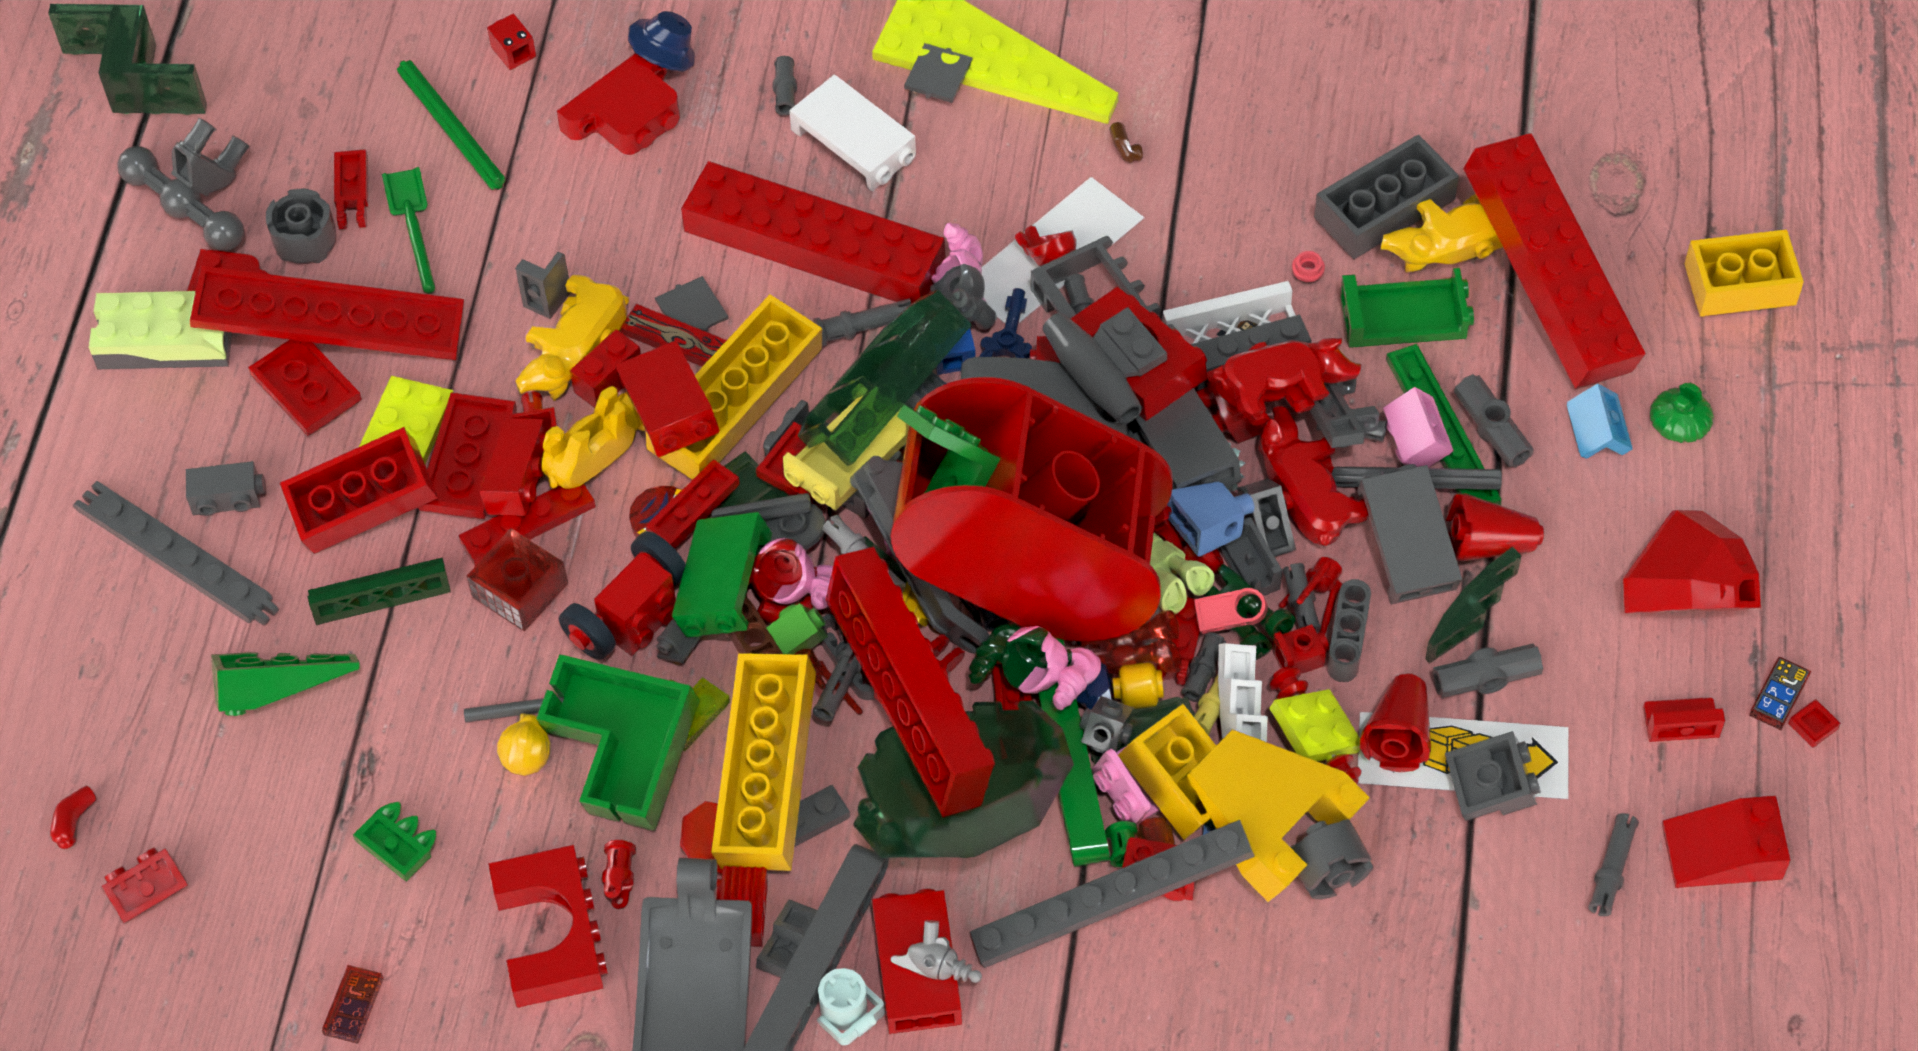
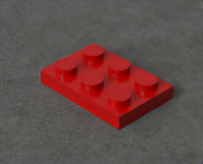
[248,340,362,436]

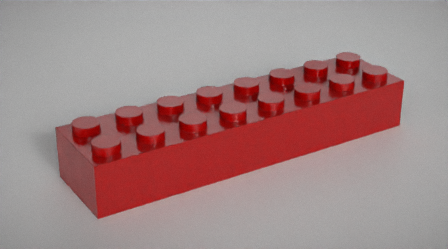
[1463,133,1646,389]
[681,161,946,310]
[825,546,995,817]

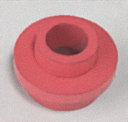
[1292,251,1325,282]

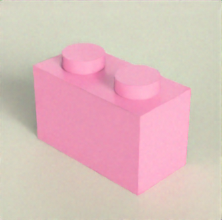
[1383,387,1454,468]

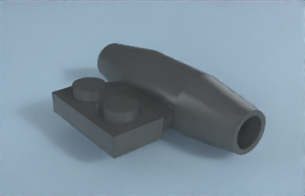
[1043,307,1168,424]

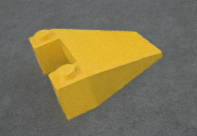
[1187,729,1370,902]

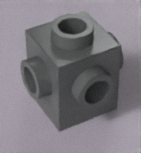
[1080,696,1134,753]

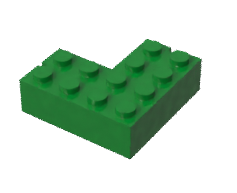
[536,654,700,831]

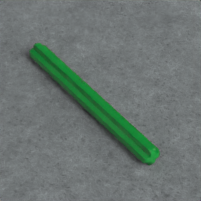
[397,60,506,190]

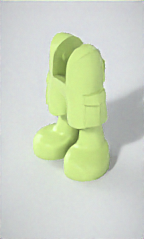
[1150,533,1214,615]

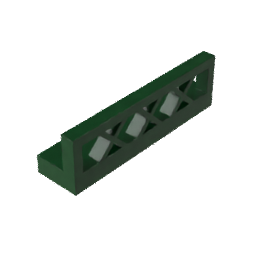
[307,557,451,625]

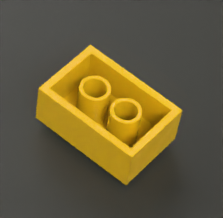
[1684,229,1804,317]
[1118,704,1216,840]

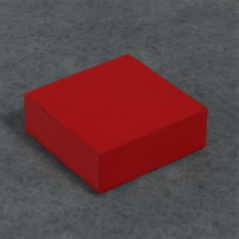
[1788,699,1841,748]

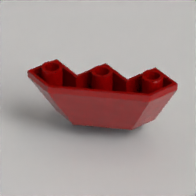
[1623,510,1761,613]

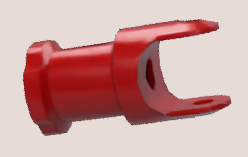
[601,840,636,909]

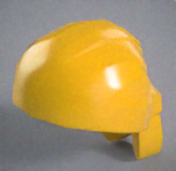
[497,713,551,776]

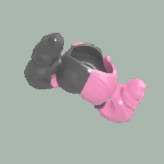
[930,223,997,330]

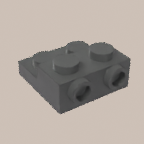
[1445,731,1541,821]

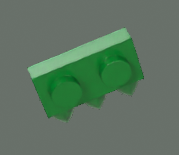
[353,802,436,882]

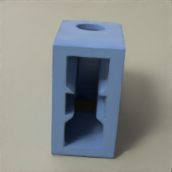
[1167,482,1254,557]

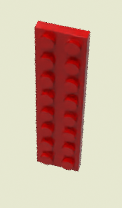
[190,265,464,360]

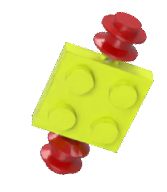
[1269,667,1362,784]

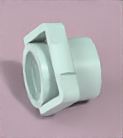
[817,968,886,1045]

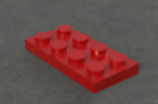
[418,392,517,520]

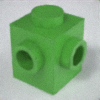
[766,603,828,655]

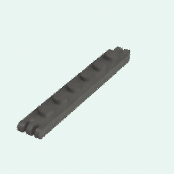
[73,481,279,625]

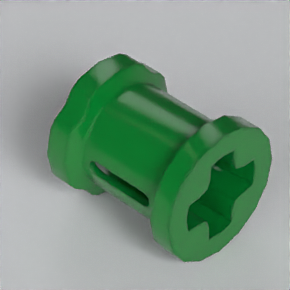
[1105,821,1138,868]

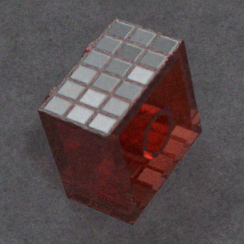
[466,528,568,632]

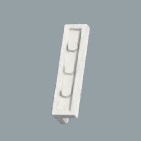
[1162,281,1296,344]

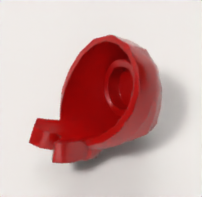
[1015,225,1077,266]

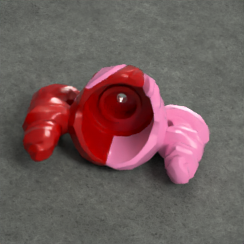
[748,538,833,610]

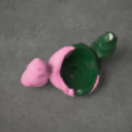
[968,624,1101,710]

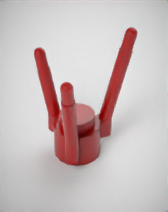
[1278,557,1343,634]

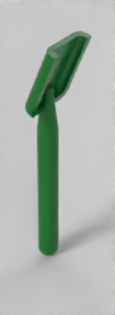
[381,167,435,294]

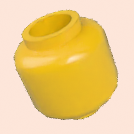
[1113,662,1164,709]

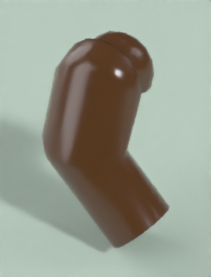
[1109,122,1143,163]

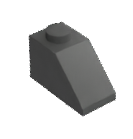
[1237,478,1296,557]

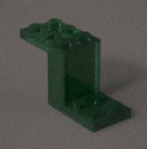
[48,4,207,115]

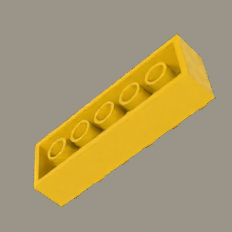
[646,294,822,480]
[711,654,816,871]

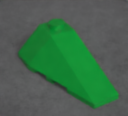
[211,652,360,716]

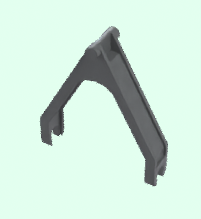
[850,456,990,654]

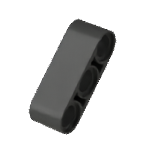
[1327,579,1371,682]

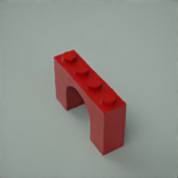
[1070,286,1207,421]
[488,845,608,1008]

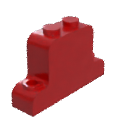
[557,53,680,155]

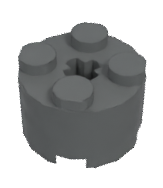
[266,188,336,263]
[1291,819,1373,900]

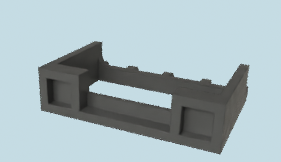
[1031,236,1177,330]

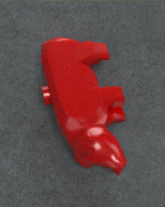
[1212,338,1361,426]
[1258,406,1369,546]

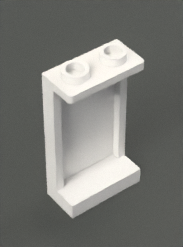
[789,74,916,191]

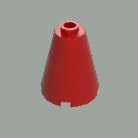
[1446,493,1544,562]
[1360,673,1431,772]

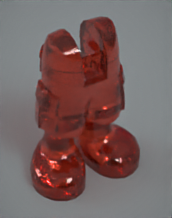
[1081,610,1182,674]

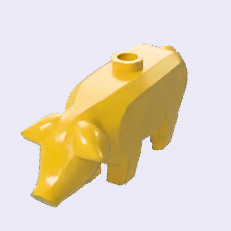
[1380,194,1503,273]
[515,275,629,401]
[541,386,646,489]

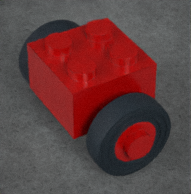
[559,531,686,660]

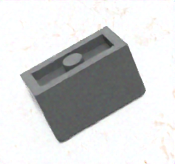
[515,252,571,319]

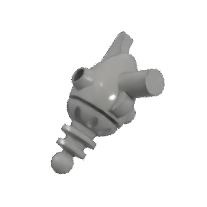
[891,920,982,983]

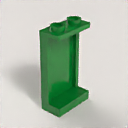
[1340,268,1474,348]
[672,512,773,637]

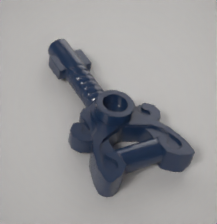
[979,288,1032,359]

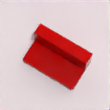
[1643,698,1725,742]

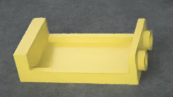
[783,380,909,511]

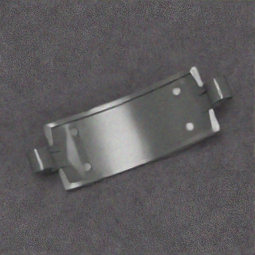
[632,858,752,1051]

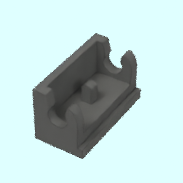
[1218,517,1282,596]

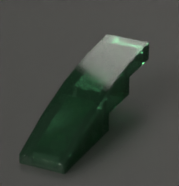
[1425,547,1522,664]

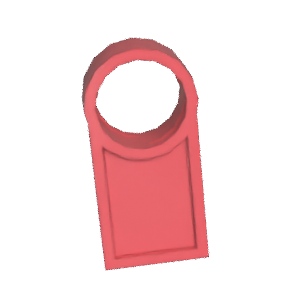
[1194,588,1268,634]

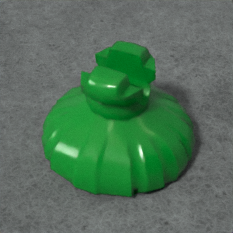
[1650,382,1714,443]

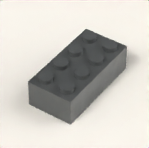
[1314,134,1459,259]

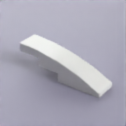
[1218,643,1268,742]

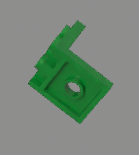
[897,404,1001,494]

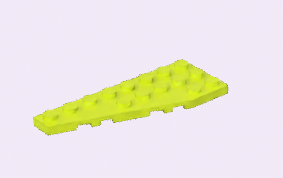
[872,0,1119,124]

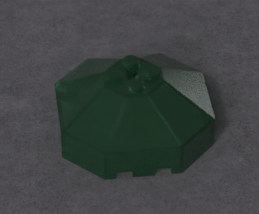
[853,701,1074,858]

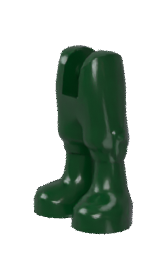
[1204,564,1296,660]

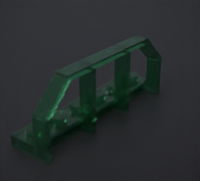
[798,289,972,466]

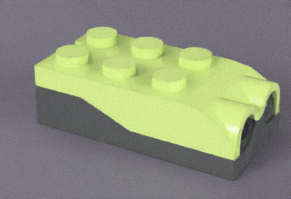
[89,291,232,370]

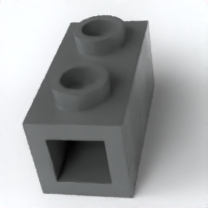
[186,461,266,516]

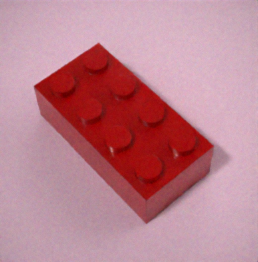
[280,427,438,554]

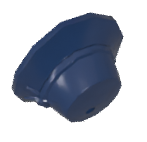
[628,11,695,72]

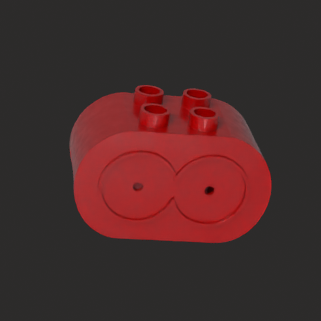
[891,377,1173,641]

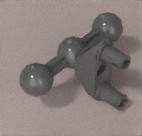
[117,118,250,251]

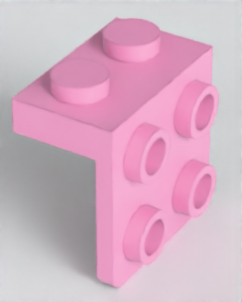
[1092,747,1161,825]

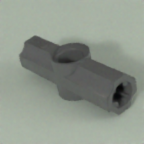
[1454,374,1534,468]
[1432,643,1543,698]

